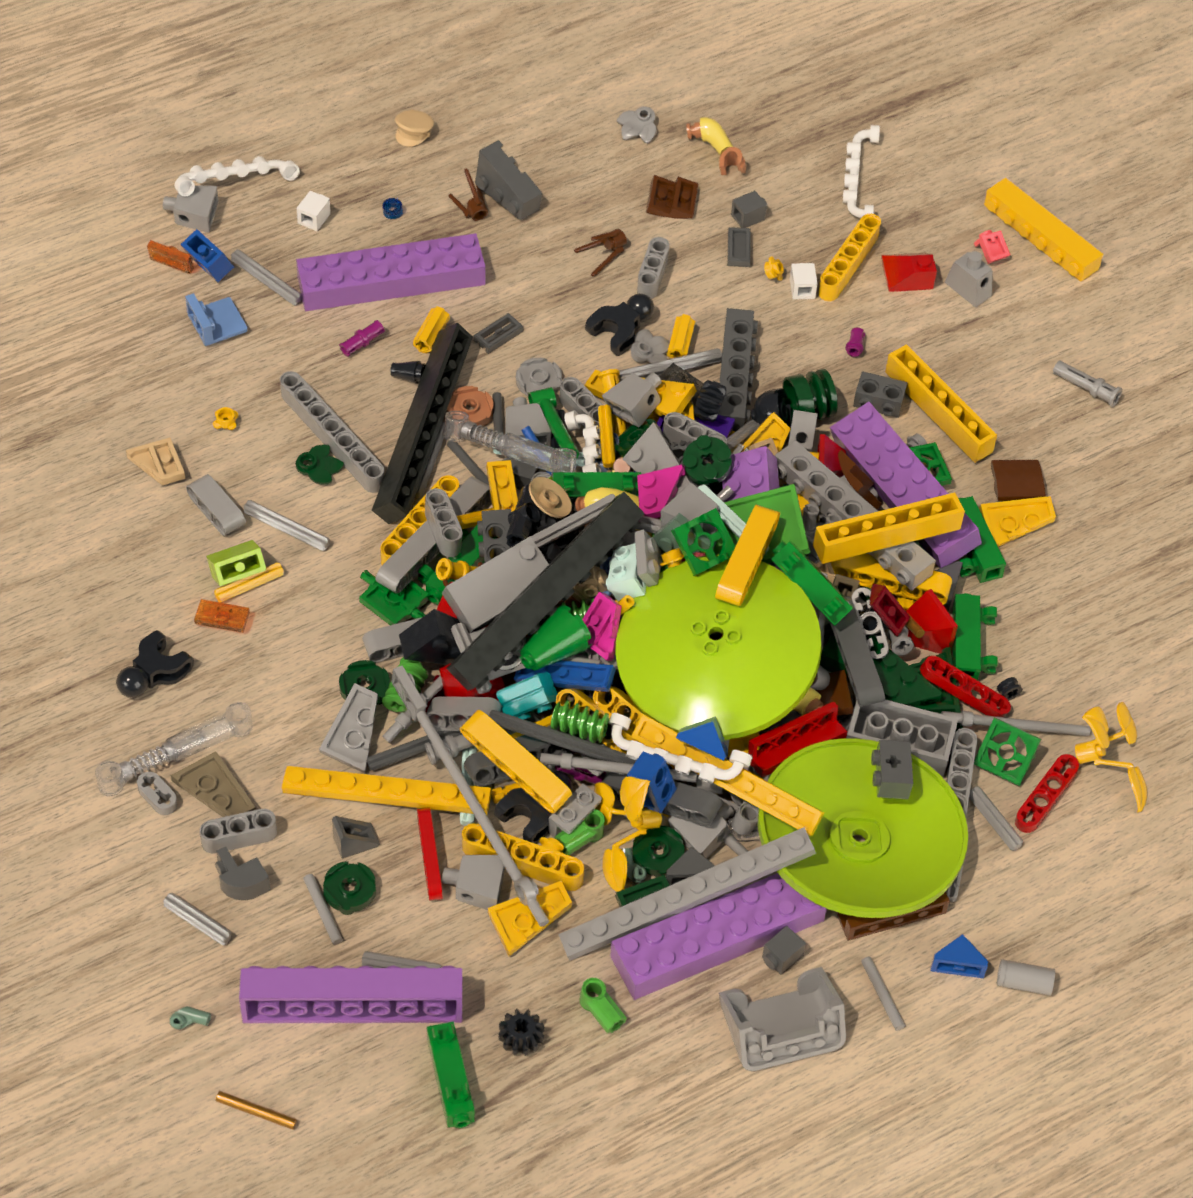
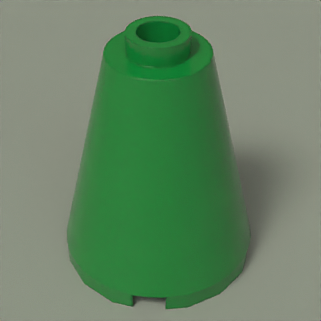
[520,605,591,670]

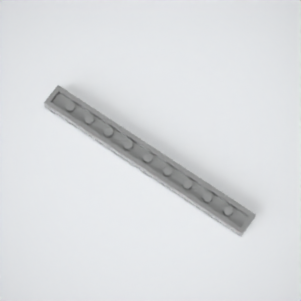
[559,827,816,961]

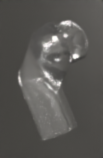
[726,816,760,842]

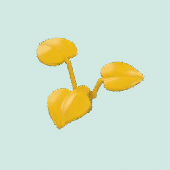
[1075,702,1147,813]
[594,776,662,892]

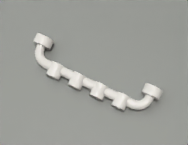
[843,125,880,218]
[175,156,300,196]
[565,410,602,511]
[609,713,752,784]

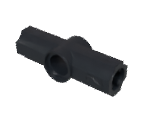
[506,485,541,548]

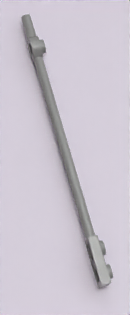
[391,665,549,927]

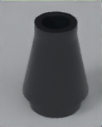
[390,361,426,384]

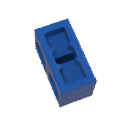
[627,751,677,813]

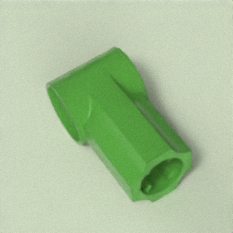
[554,809,605,855]
[579,978,627,1034]

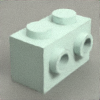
[606,543,647,601]

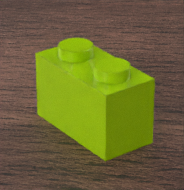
[206,540,267,586]

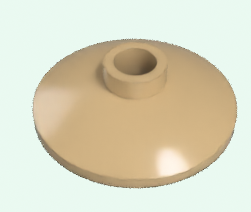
[529,477,572,518]

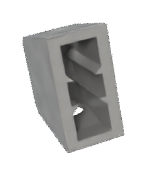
[163,186,219,233]
[945,251,993,308]
[602,372,662,427]
[505,397,551,447]
[788,410,818,452]
[661,483,718,534]
[668,800,734,859]
[442,855,505,910]

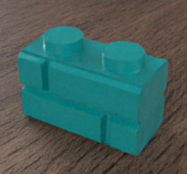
[496,672,557,720]

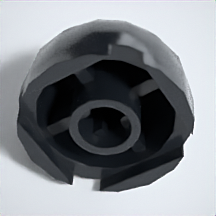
[751,388,792,435]

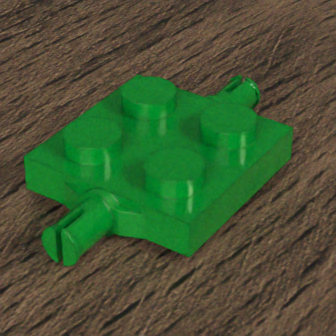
[359,570,429,625]

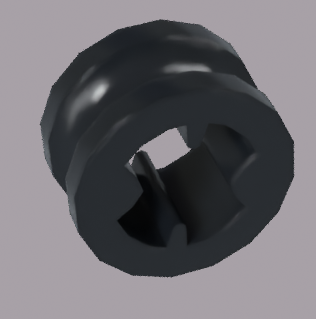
[997,677,1023,701]

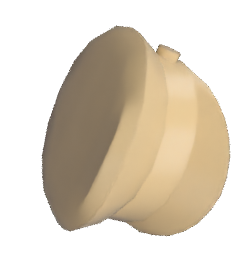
[395,110,434,147]

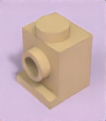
[572,565,608,603]

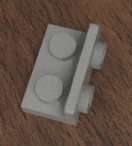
[548,784,602,837]

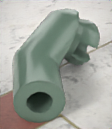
[621,848,647,883]
[169,1006,211,1029]

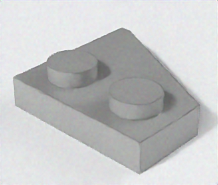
[635,529,664,587]

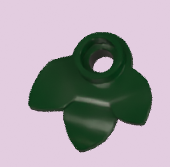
[295,445,344,484]

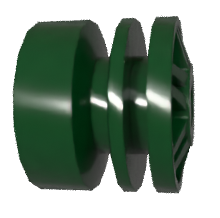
[782,368,838,420]

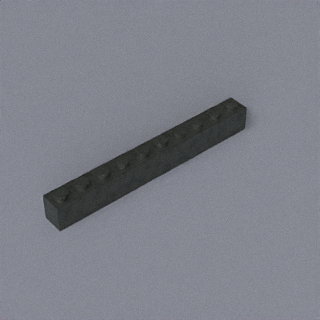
[372,322,473,524]
[446,492,645,691]

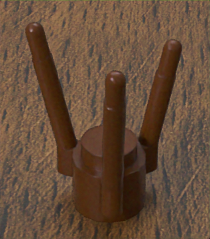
[448,168,489,221]
[574,229,627,277]

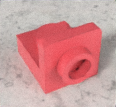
[974,230,1010,264]

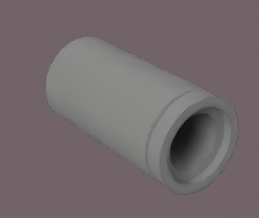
[997,959,1055,996]

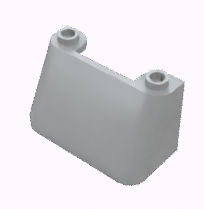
[719,967,846,1071]

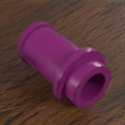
[845,327,865,357]

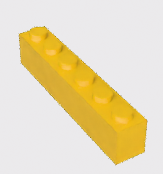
[984,177,1103,282]
[885,344,997,463]
[813,492,965,564]

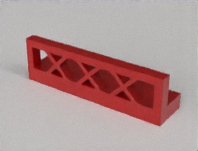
[748,701,847,778]

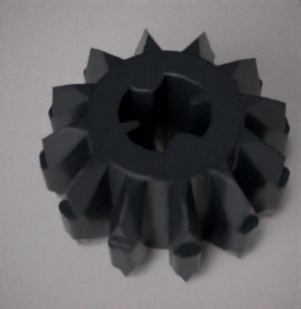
[694,380,727,422]
[498,1008,544,1056]

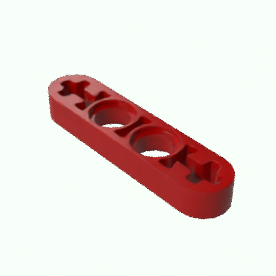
[920,656,1011,717]
[1015,754,1079,833]
[417,807,443,901]

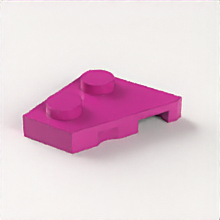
[637,465,686,518]
[582,592,622,662]

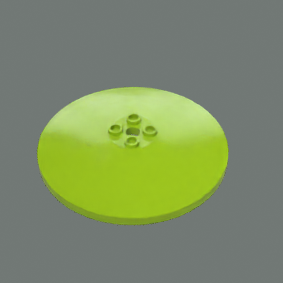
[616,555,822,740]
[758,738,968,918]

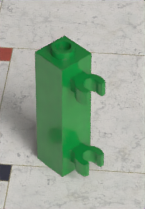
[551,472,641,502]
[958,496,1006,583]
[418,525,498,605]
[771,540,854,626]
[952,593,998,682]
[427,1021,475,1128]

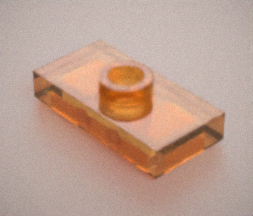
[147,240,194,274]
[194,599,250,633]

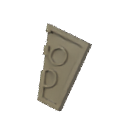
[171,751,256,817]

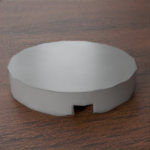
[516,357,562,396]

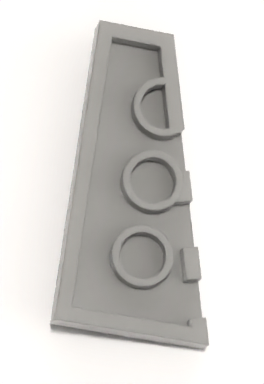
[623,422,693,500]

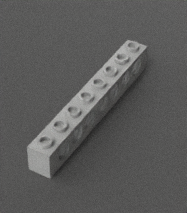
[775,440,936,591]

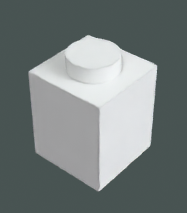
[297,191,331,231]
[790,263,817,299]

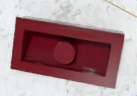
[869,584,910,637]

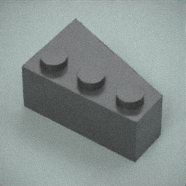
[475,140,542,220]

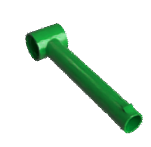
[528,387,579,461]

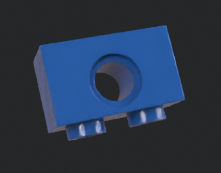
[180,229,234,283]

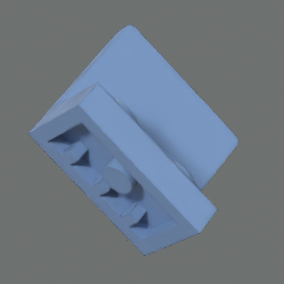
[185,293,248,346]

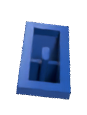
[676,716,728,761]
[930,934,988,979]

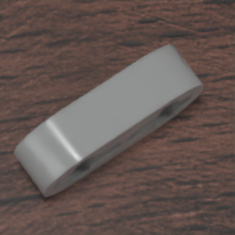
[137,772,177,815]

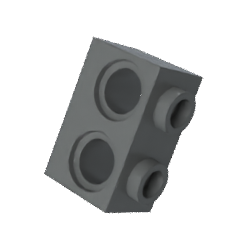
[853,371,907,418]

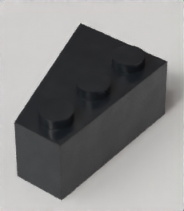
[399,609,481,665]

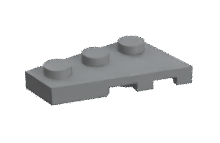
[319,683,378,774]

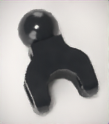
[585,293,655,356]
[116,630,194,698]
[494,771,573,844]

